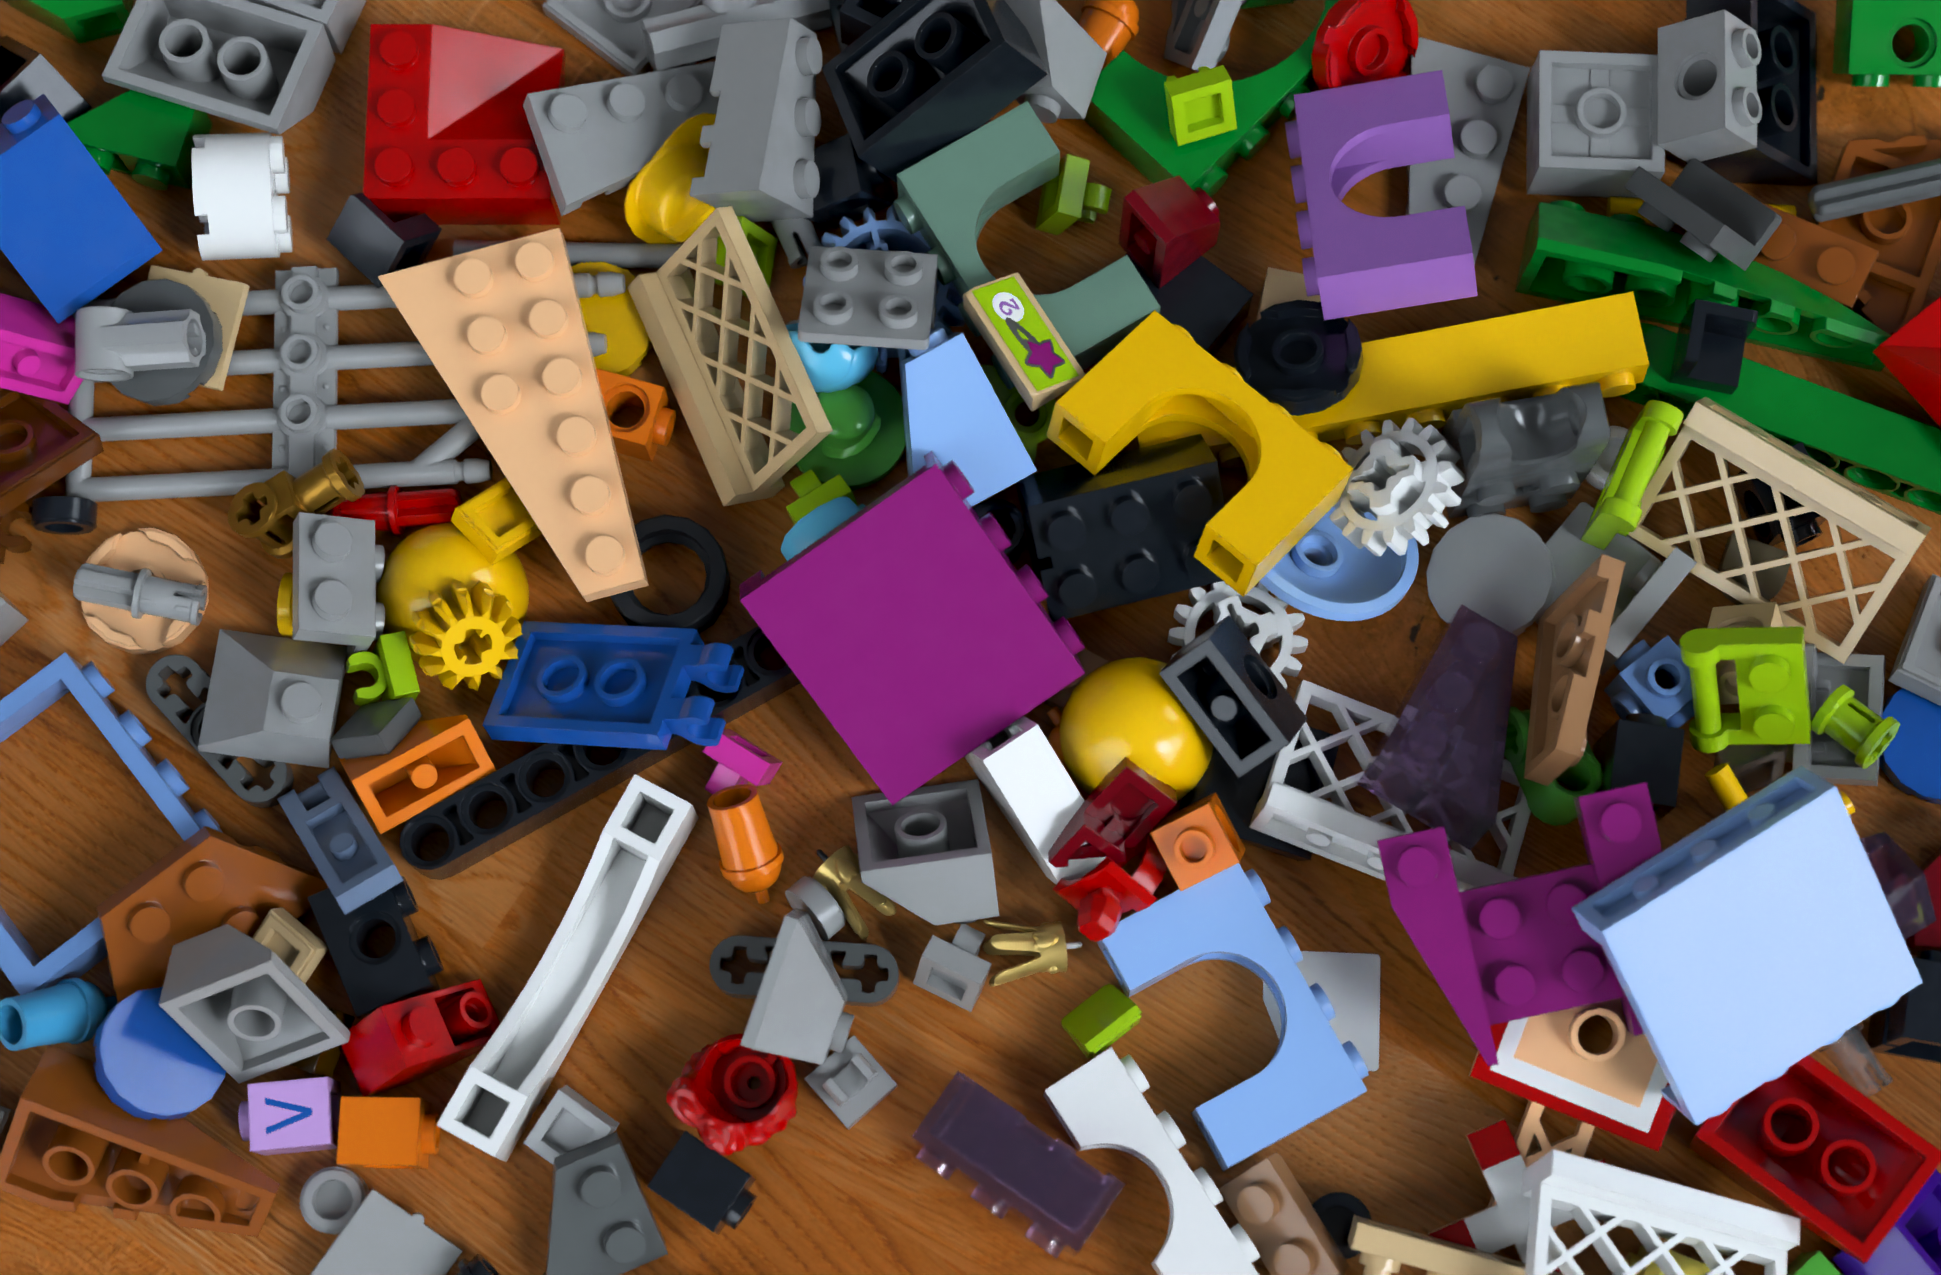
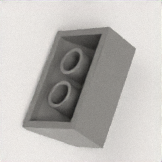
[102,0,336,135]

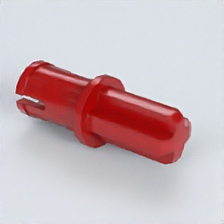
[332,485,463,535]

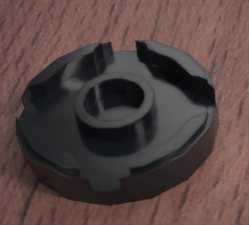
[1234,300,1363,416]

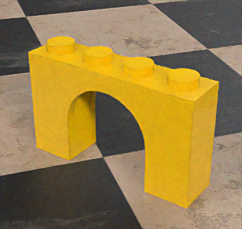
[1046,310,1354,597]

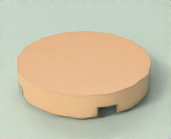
[81,528,209,655]

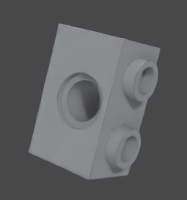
[1658,9,1762,163]

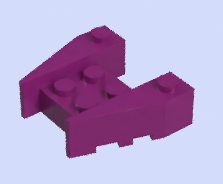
[1377,782,1662,1066]

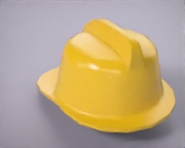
[624,113,716,244]

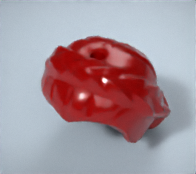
[666,1033,798,1156]

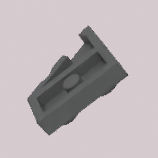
[1163,0,1247,72]
[544,1132,668,1275]

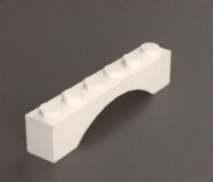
[437,774,699,1162]

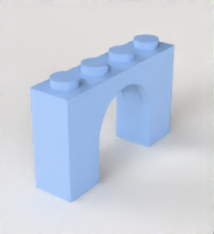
[1097,863,1369,1171]

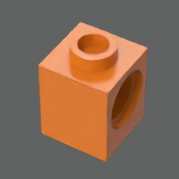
[596,368,676,462]
[1150,792,1246,891]
[336,1096,441,1169]

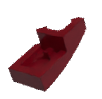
[1048,757,1177,868]

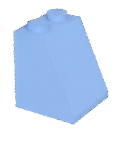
[899,327,1037,506]

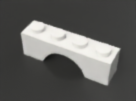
[1043,1047,1260,1275]

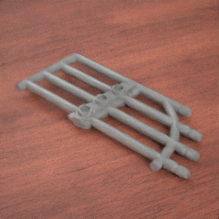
[65,266,626,502]

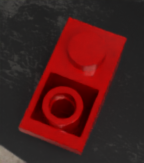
[341,979,500,1097]

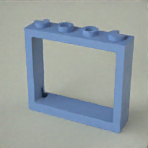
[0,652,223,995]

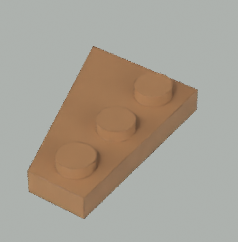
[1524,554,1626,786]

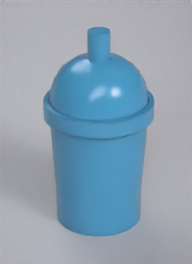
[0,977,117,1051]

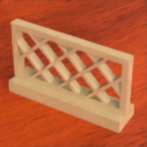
[627,206,833,507]
[1628,397,1931,664]

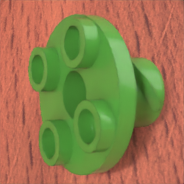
[790,371,906,492]

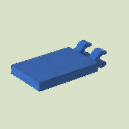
[483,621,744,750]

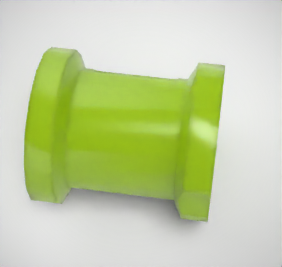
[1811,684,1900,769]

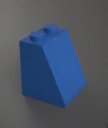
[0,94,163,324]

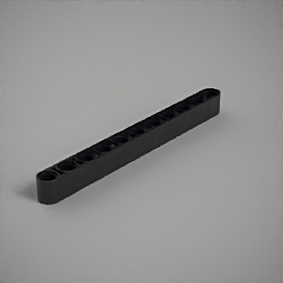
[399,499,1025,880]

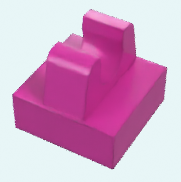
[702,729,783,794]

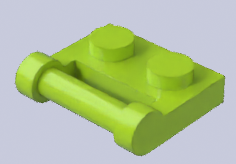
[1581,400,1684,550]
[1680,626,1811,753]

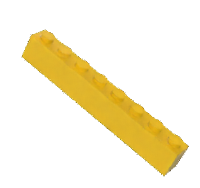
[1137,292,1649,468]

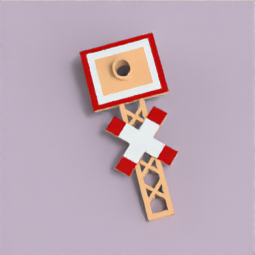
[1428,998,1676,1273]

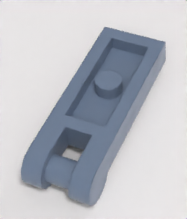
[277,766,404,915]

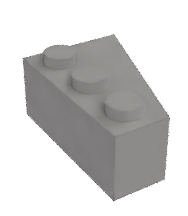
[689,17,823,222]

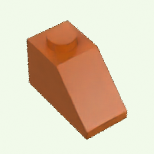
[338,714,496,834]

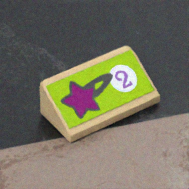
[963,272,1086,412]

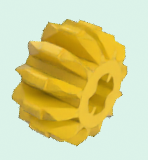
[409,579,522,691]

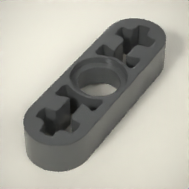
[146,654,294,808]
[709,936,899,1007]

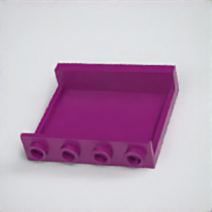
[739,451,1085,805]

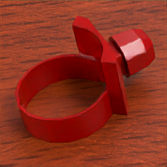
[1052,833,1168,942]

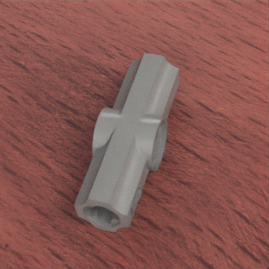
[640,0,832,72]

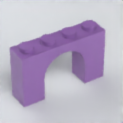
[1285,70,1478,320]

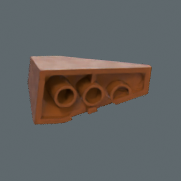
[0,1045,280,1237]

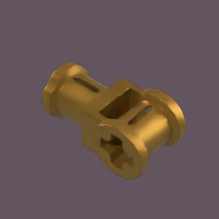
[228,448,365,559]

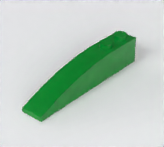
[1515,200,1891,372]

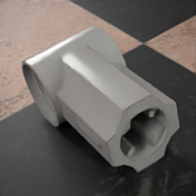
[75,306,206,382]

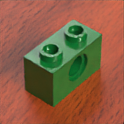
[1832,0,1941,87]

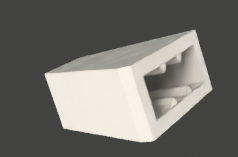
[964,716,1106,884]

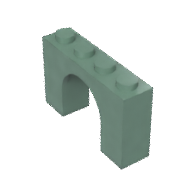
[893,101,1161,389]

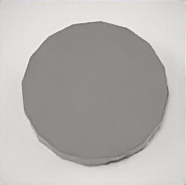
[1426,513,1556,642]

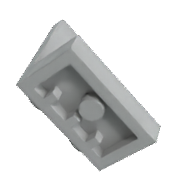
[798,246,938,350]
[1535,502,1697,676]

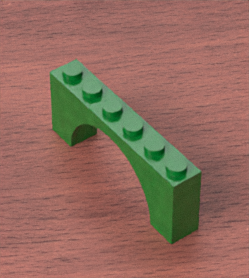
[1083,0,1339,197]

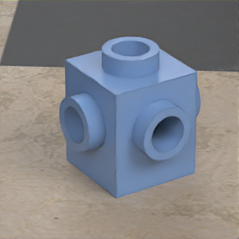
[1604,635,1694,728]

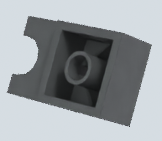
[1441,382,1611,518]

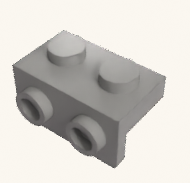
[292,512,385,659]
[1782,643,1886,786]

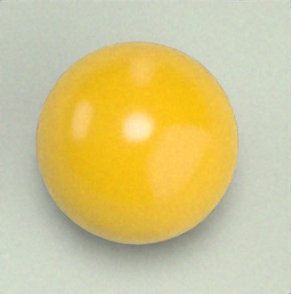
[377,522,529,663]
[1060,657,1214,801]

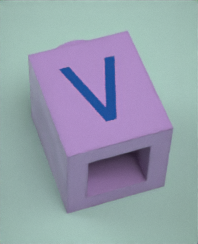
[238,1077,341,1156]

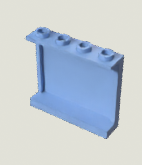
[1572,765,1922,1126]

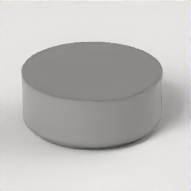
[785,876,845,941]
[300,1167,369,1235]

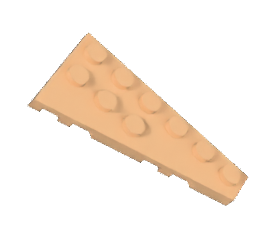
[377,228,649,602]

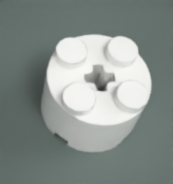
[191,132,293,261]

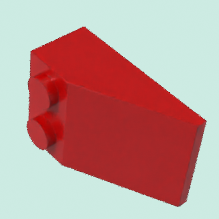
[1689,1055,1941,1264]

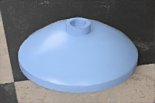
[1260,507,1419,621]

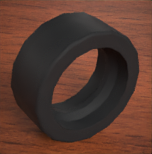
[611,515,731,634]

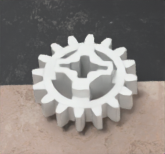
[1329,418,1465,557]
[1167,581,1308,689]

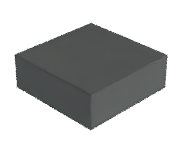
[331,697,422,759]

